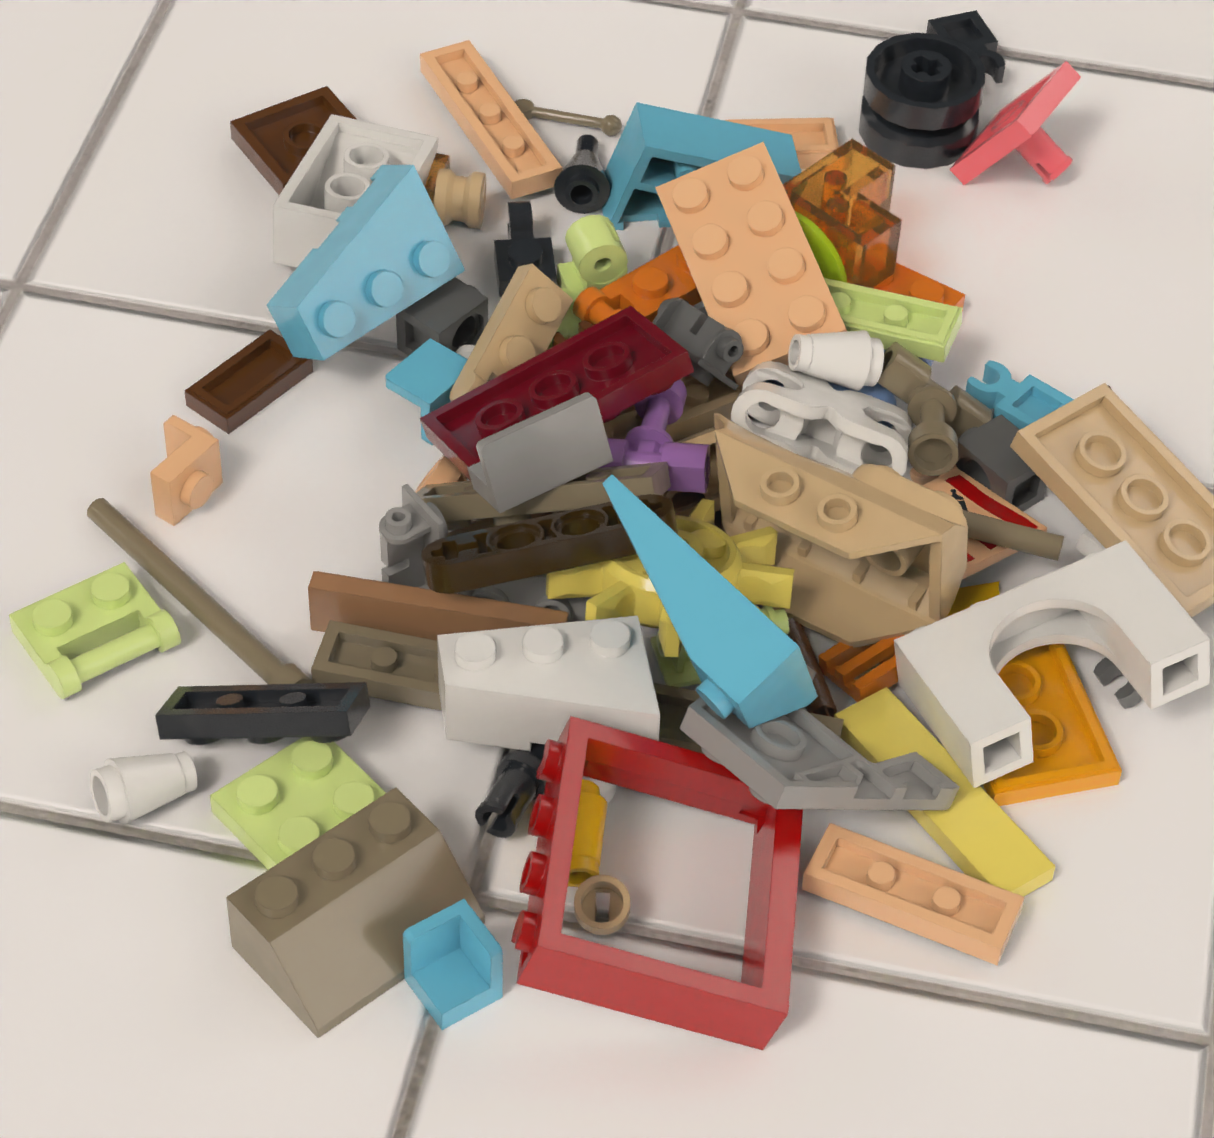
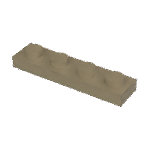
[416,461,671,531]

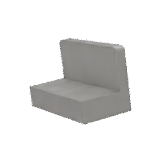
[467,392,613,513]

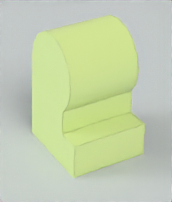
[557,215,628,294]

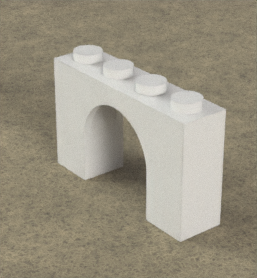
[894,540,1210,788]

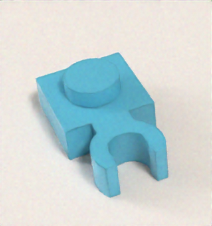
[965,360,1074,429]

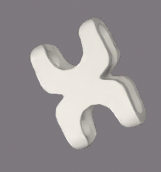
[731,361,913,476]

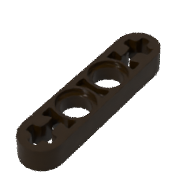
[421,494,678,594]

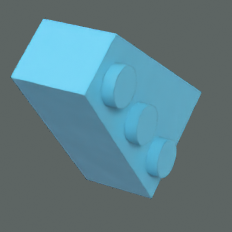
[267,165,465,361]

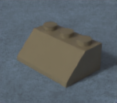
[226,787,485,1038]

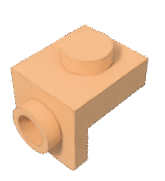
[150,415,223,526]

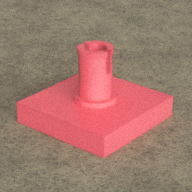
[949,61,1081,185]

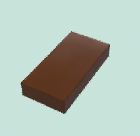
[184,329,313,434]

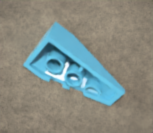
[602,475,818,729]

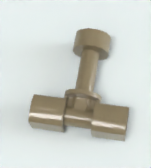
[877,342,992,476]

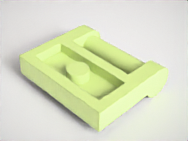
[9,562,181,699]

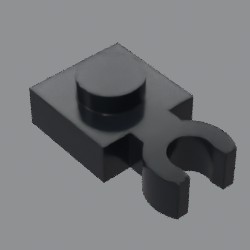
[926,10,1005,84]

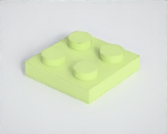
[210,737,386,870]

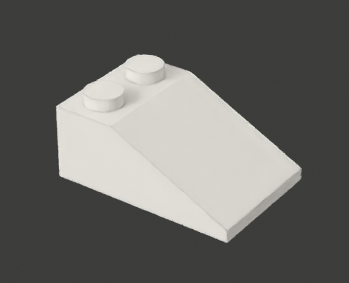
[273,114,438,268]

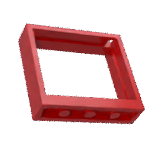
[511,716,803,1050]

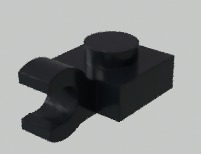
[494,201,557,297]

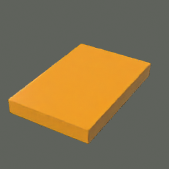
[983,644,1122,806]

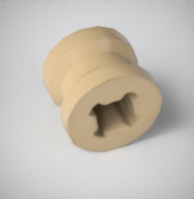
[434,168,486,229]

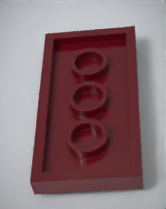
[419,305,694,481]

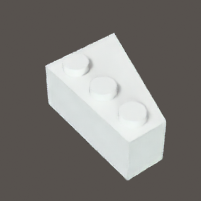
[437,616,660,751]

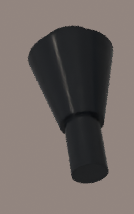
[554,134,610,214]

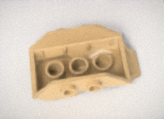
[714,413,968,648]

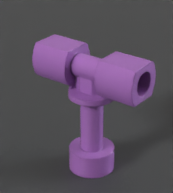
[599,380,710,493]

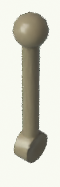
[515,99,622,136]

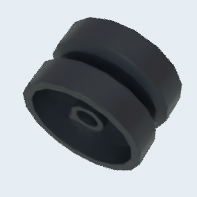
[859,32,986,169]

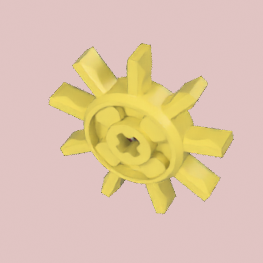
[546,498,795,657]

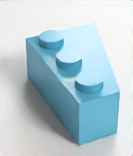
[602,102,803,230]

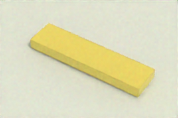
[834,687,1056,897]

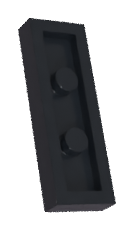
[155,682,371,745]

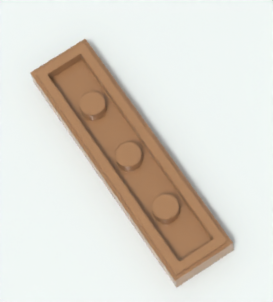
[308,571,569,641]

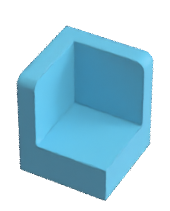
[385,338,468,445]
[403,899,503,1030]

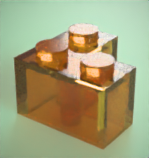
[783,138,902,288]

